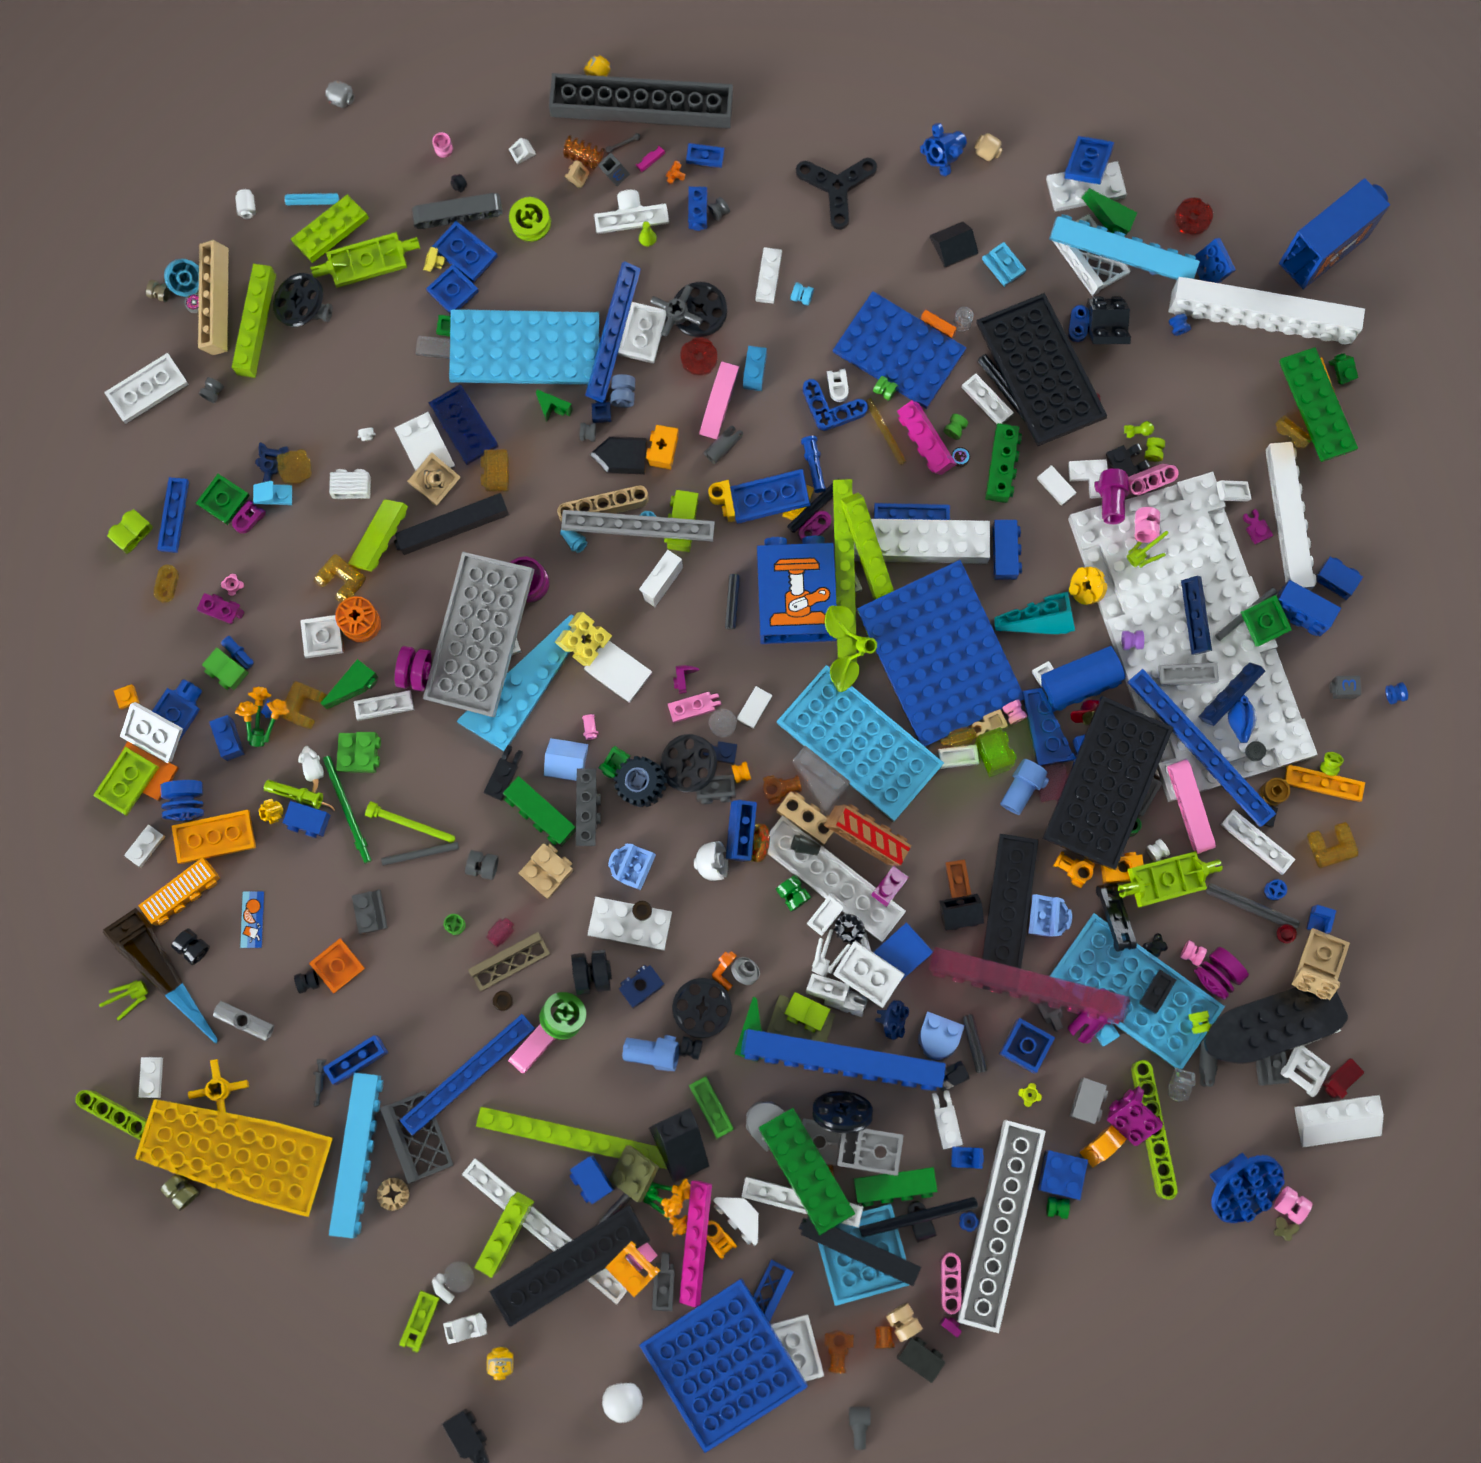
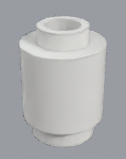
[235,189,256,219]

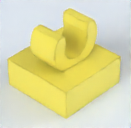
[423,247,445,272]

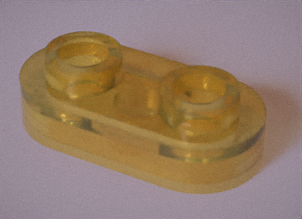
[153,565,179,603]

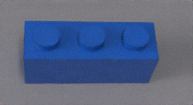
[992,520,1022,580]
[726,800,757,862]
[323,1035,388,1085]

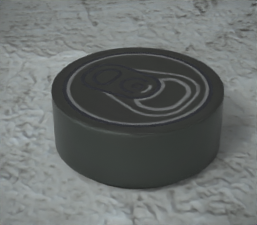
[1245,741,1266,761]

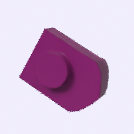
[673,665,699,694]

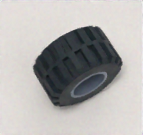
[614,756,667,807]

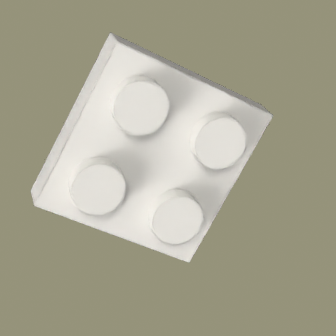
[301,615,344,658]

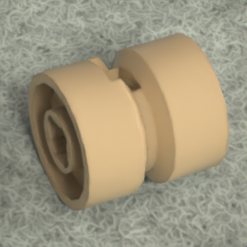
[886,1303,923,1342]

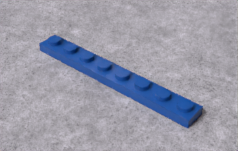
[585,261,641,403]
[399,1014,535,1136]

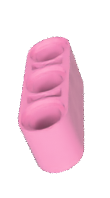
[1128,464,1179,495]
[508,1024,556,1074]
[941,1252,961,1314]

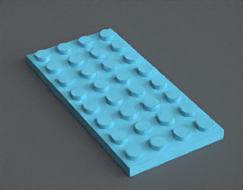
[449,310,599,385]
[776,665,944,822]
[1049,913,1225,1071]

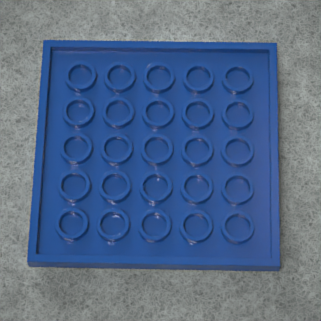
[639,1278,808,1453]

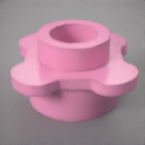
[221,574,244,596]

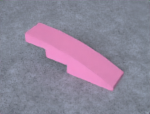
[699,361,739,439]

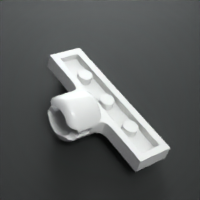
[594,190,669,234]

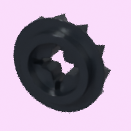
[834,914,865,944]

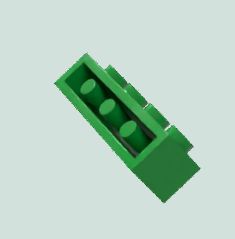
[985,423,1022,503]

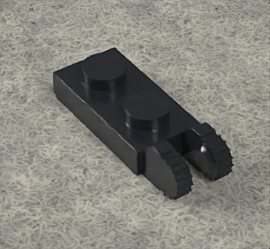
[483,745,523,801]

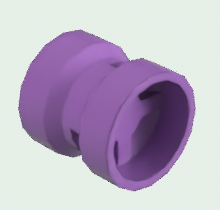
[1121,630,1144,650]

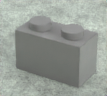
[1069,1078,1108,1124]

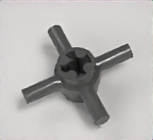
[651,285,703,337]

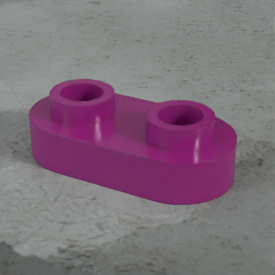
[799,511,831,541]

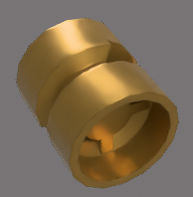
[1259,778,1290,807]

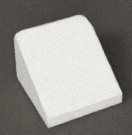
[509,138,536,164]

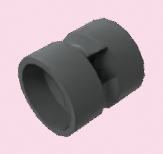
[465,850,499,880]

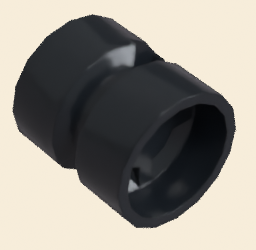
[171,928,210,965]

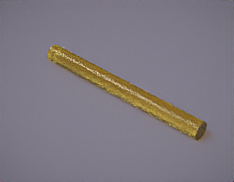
[866,398,906,465]

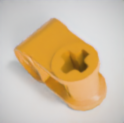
[707,1220,738,1259]

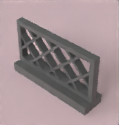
[380,1090,454,1184]

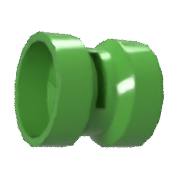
[873,375,898,401]
[943,414,969,440]
[444,914,466,935]

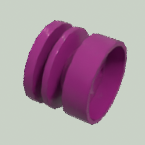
[1194,947,1249,1000]

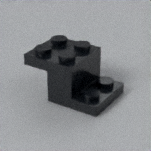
[1087,296,1131,344]

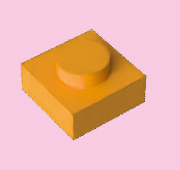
[114,684,139,710]

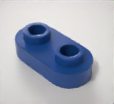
[1068,305,1089,342]

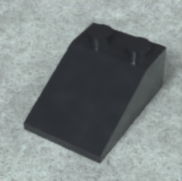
[649,1108,709,1183]

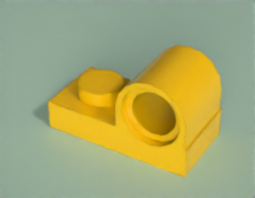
[708,480,735,522]

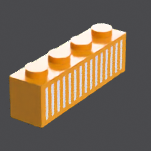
[138,858,220,926]

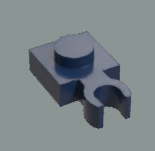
[591,395,611,423]
[703,741,737,764]

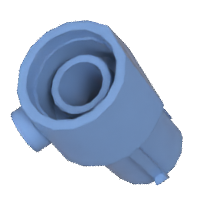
[1000,759,1049,815]
[623,1035,680,1071]

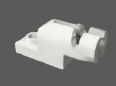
[806,973,868,1017]

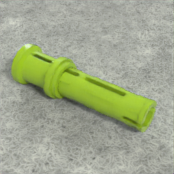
[264,779,323,809]

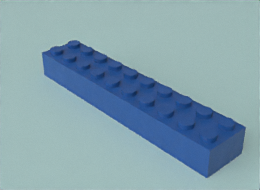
[741,1029,946,1091]

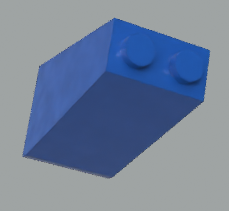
[873,922,933,982]

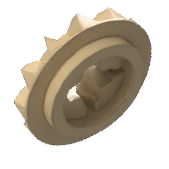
[377,1178,409,1211]

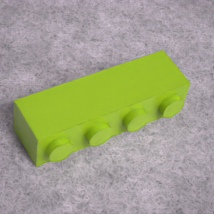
[474,1192,535,1278]

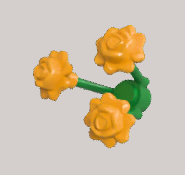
[235,687,290,747]
[643,1178,691,1236]

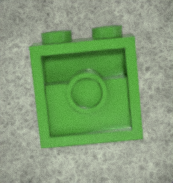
[336,732,381,773]

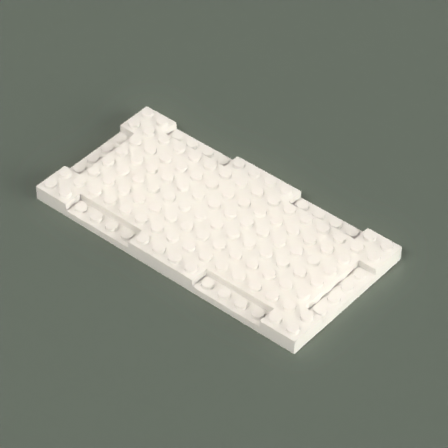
[1068,472,1318,802]

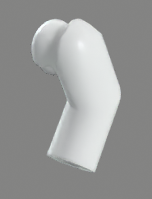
[432,1273,455,1304]

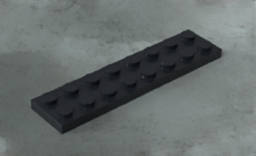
[978,834,1039,995]
[489,1205,650,1328]

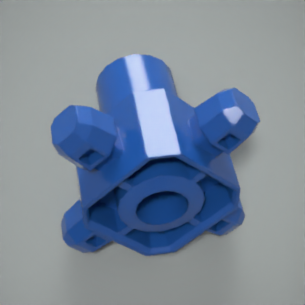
[920,123,967,176]

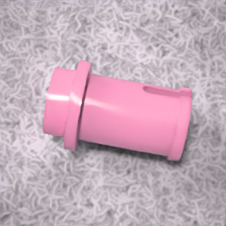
[582,714,599,740]

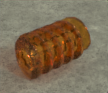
[563,135,605,169]

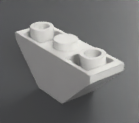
[713,1197,759,1245]

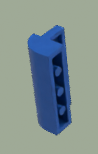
[1041,646,1125,712]

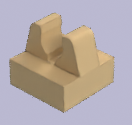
[565,161,590,188]

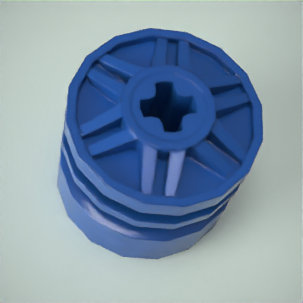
[160,780,204,821]

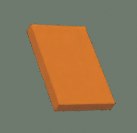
[117,741,179,802]

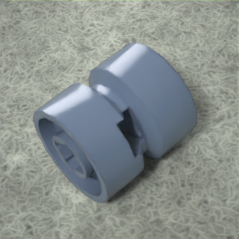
[610,374,636,408]

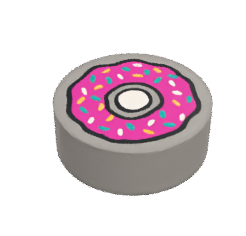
[184,294,199,313]

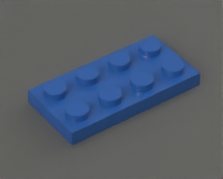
[730,469,810,524]

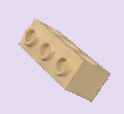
[777,791,834,847]

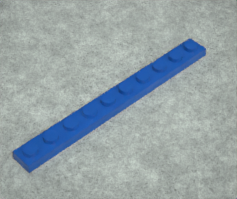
[1127,669,1276,827]

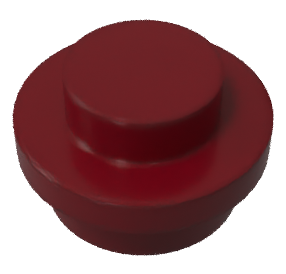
[1276,924,1297,943]

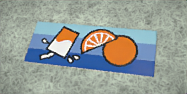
[240,891,264,948]

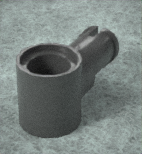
[849,1407,870,1450]

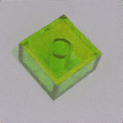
[975,727,1017,778]

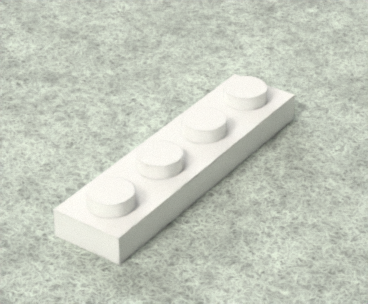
[1220,809,1295,875]

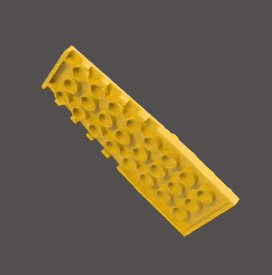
[135,1099,333,1217]

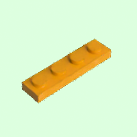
[1284,765,1365,802]

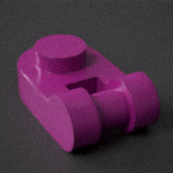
[232,500,266,534]

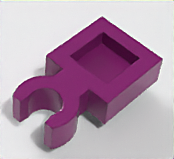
[1243,509,1273,545]

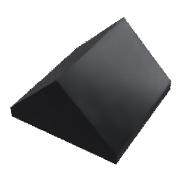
[929,221,978,268]

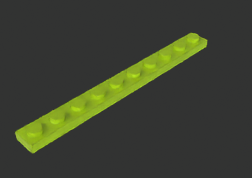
[833,479,857,662]
[476,1107,667,1169]

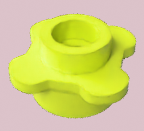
[1018,1083,1042,1107]

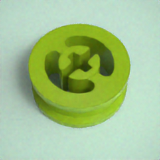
[509,197,551,242]

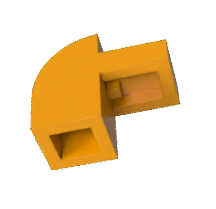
[1079,1124,1127,1168]

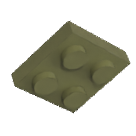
[608,1145,659,1202]

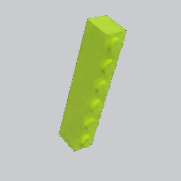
[232,264,276,378]
[840,493,894,601]

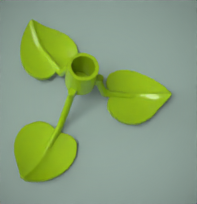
[825,606,877,692]

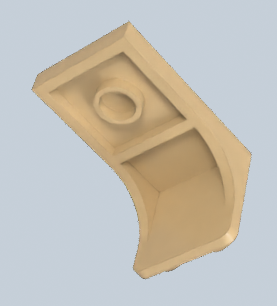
[1292,928,1350,1000]

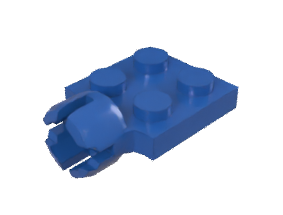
[152,680,202,741]

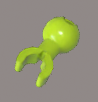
[1124,421,1154,438]

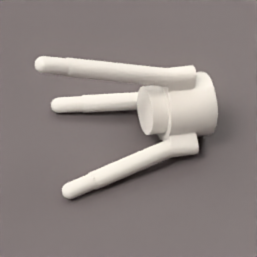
[812,929,850,977]

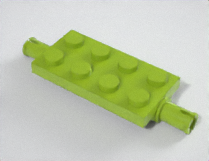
[310,232,420,288]
[1118,851,1223,907]

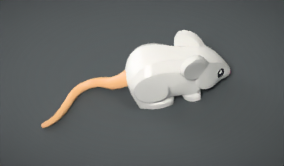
[299,746,335,811]

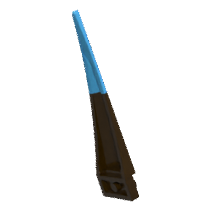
[103,908,217,1043]

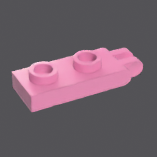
[668,692,721,723]

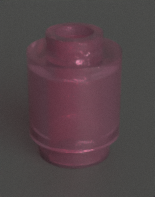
[486,917,515,947]

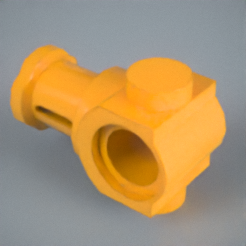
[1053,851,1095,888]

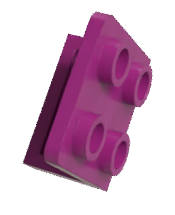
[1107,1086,1163,1146]

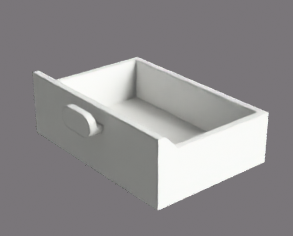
[639,550,683,607]

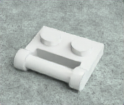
[1281,1045,1330,1097]

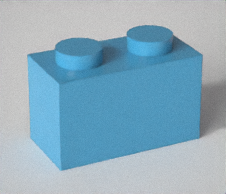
[743,346,767,391]

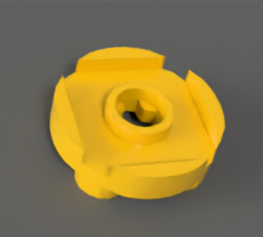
[1069,567,1107,605]

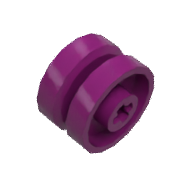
[510,556,550,603]
[395,646,432,692]

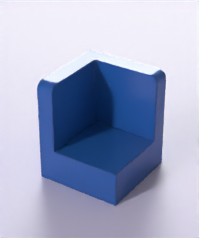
[1307,905,1336,934]

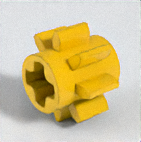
[259,799,284,824]

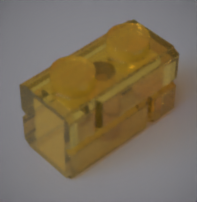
[481,449,509,492]

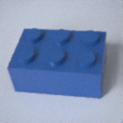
[1277,580,1341,636]

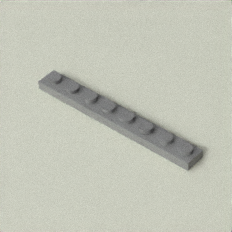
[561,510,715,542]

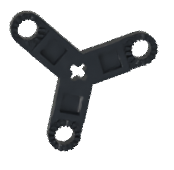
[796,158,877,230]

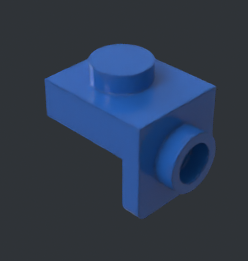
[951,1147,984,1169]

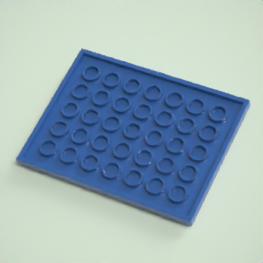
[856,560,1024,747]

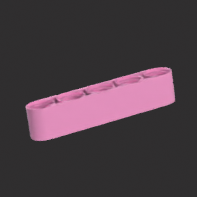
[1167,759,1216,854]

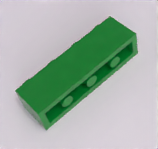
[503,776,576,847]
[853,1167,938,1206]

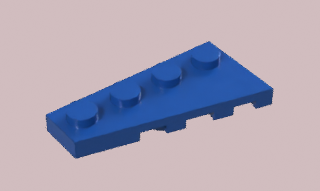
[1023,688,1076,766]

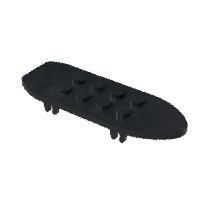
[1204,987,1348,1064]

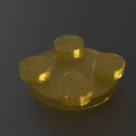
[277,449,312,484]

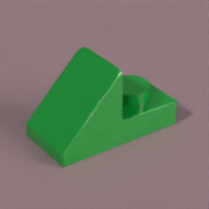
[536,389,573,422]

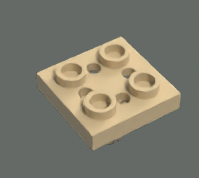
[407,452,460,506]

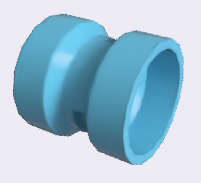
[791,282,814,306]

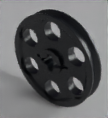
[273,273,323,327]
[673,282,727,337]
[660,734,717,793]
[672,978,732,1038]
[812,1091,873,1133]

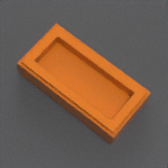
[921,310,957,339]

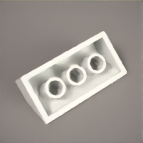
[1294,1095,1384,1147]

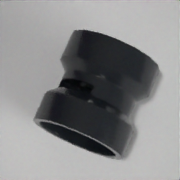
[294,969,320,994]
[679,1037,703,1060]

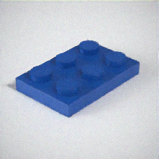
[1064,136,1114,185]
[432,221,498,283]

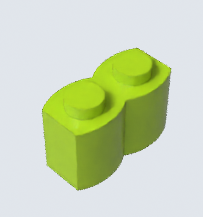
[107,509,153,554]
[784,992,831,1033]

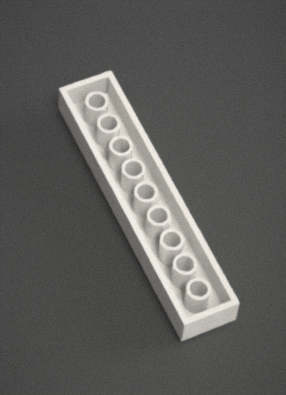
[1169,277,1365,344]
[956,1120,1046,1333]

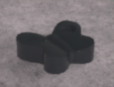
[1142,933,1168,957]

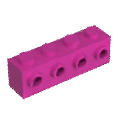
[897,400,957,475]

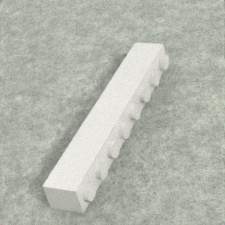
[1265,442,1316,591]

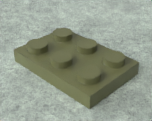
[767,995,836,1043]

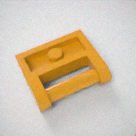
[605,1241,660,1297]

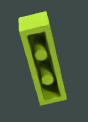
[664,490,699,552]

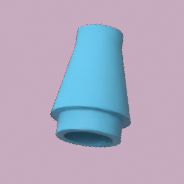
[560,530,587,553]

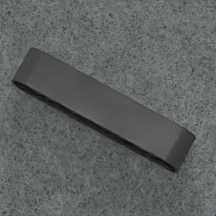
[412,193,503,229]

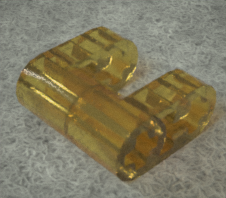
[314,554,366,603]
[279,681,327,730]
[1307,822,1358,868]

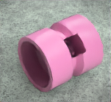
[1134,507,1160,543]
[1273,1186,1313,1224]

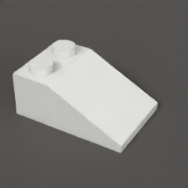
[395,412,455,475]

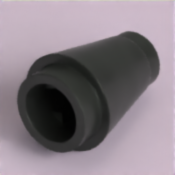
[790,834,821,855]

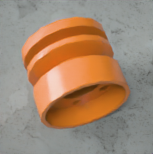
[335,596,381,643]

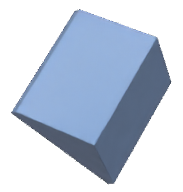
[544,738,588,781]

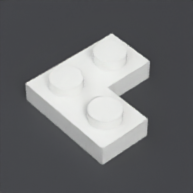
[1068,459,1107,498]

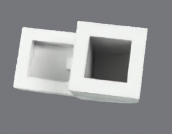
[443,1313,487,1344]

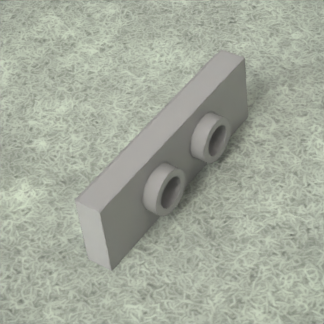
[1158,663,1219,685]

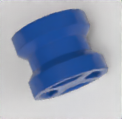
[1169,314,1191,336]
[1385,682,1408,704]
[1264,879,1287,900]

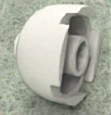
[694,841,728,881]

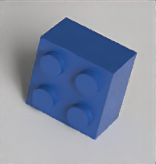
[999,1018,1055,1074]
[1037,1150,1088,1200]
[569,1156,615,1204]

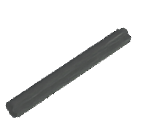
[1206,883,1300,930]

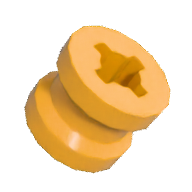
[731,761,751,784]

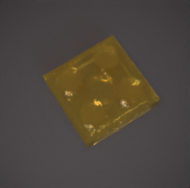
[1275,415,1312,448]

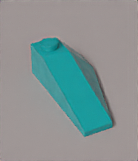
[994,592,1075,634]

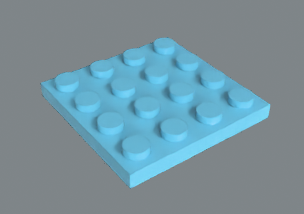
[818,1204,909,1306]

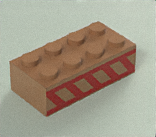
[824,804,912,866]

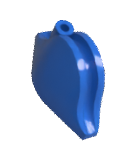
[1228,695,1257,743]

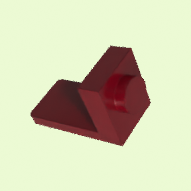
[1322,1058,1364,1099]

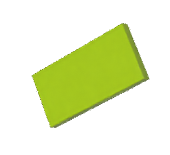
[348,499,408,572]

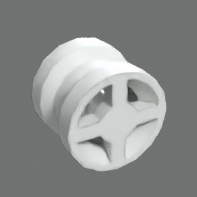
[1146,839,1170,862]

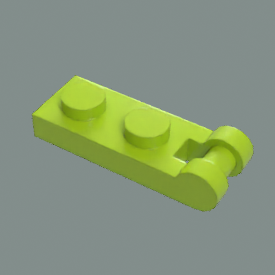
[399,1290,440,1353]

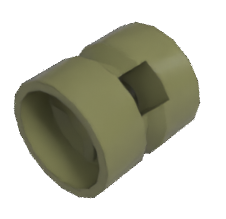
[160,1174,199,1211]

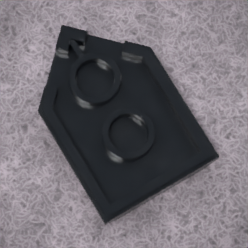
[590,437,647,474]

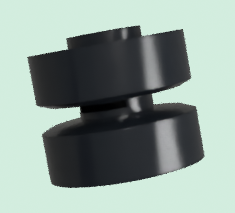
[571,949,612,996]

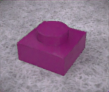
[940,1317,962,1338]

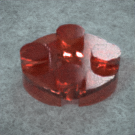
[1175,197,1213,235]
[680,337,718,375]

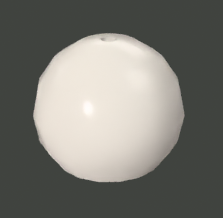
[602,1383,643,1423]

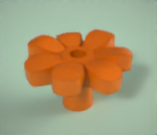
[666,160,685,184]

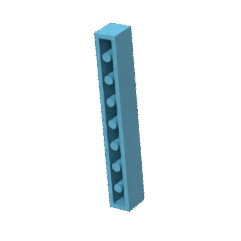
[1049,214,1200,280]
[329,1073,383,1238]

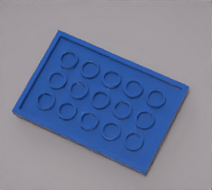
[833,291,967,409]

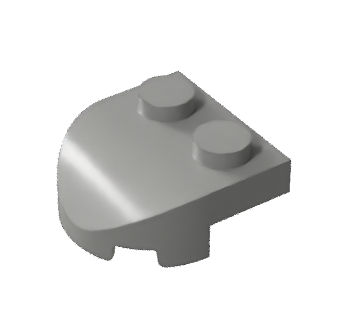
[746,1101,784,1152]

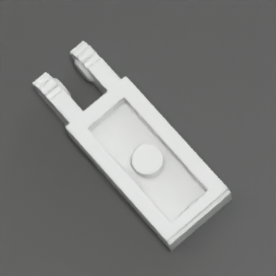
[932,1090,963,1149]

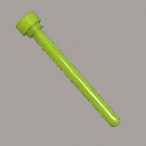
[365,801,455,842]

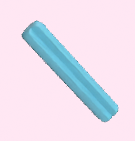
[285,193,339,205]

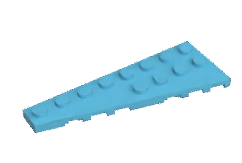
[457,614,574,751]

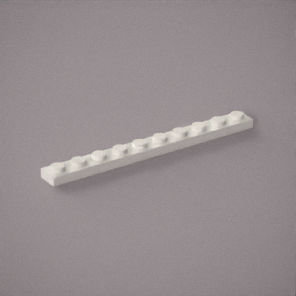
[462,1158,627,1304]

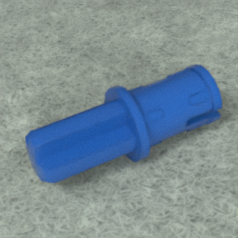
[221,636,254,669]

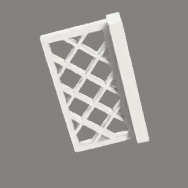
[1053,214,1131,296]

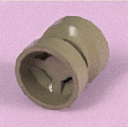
[146,279,171,302]

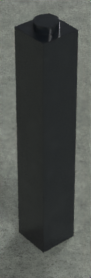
[394,493,509,555]
[798,1216,921,1286]

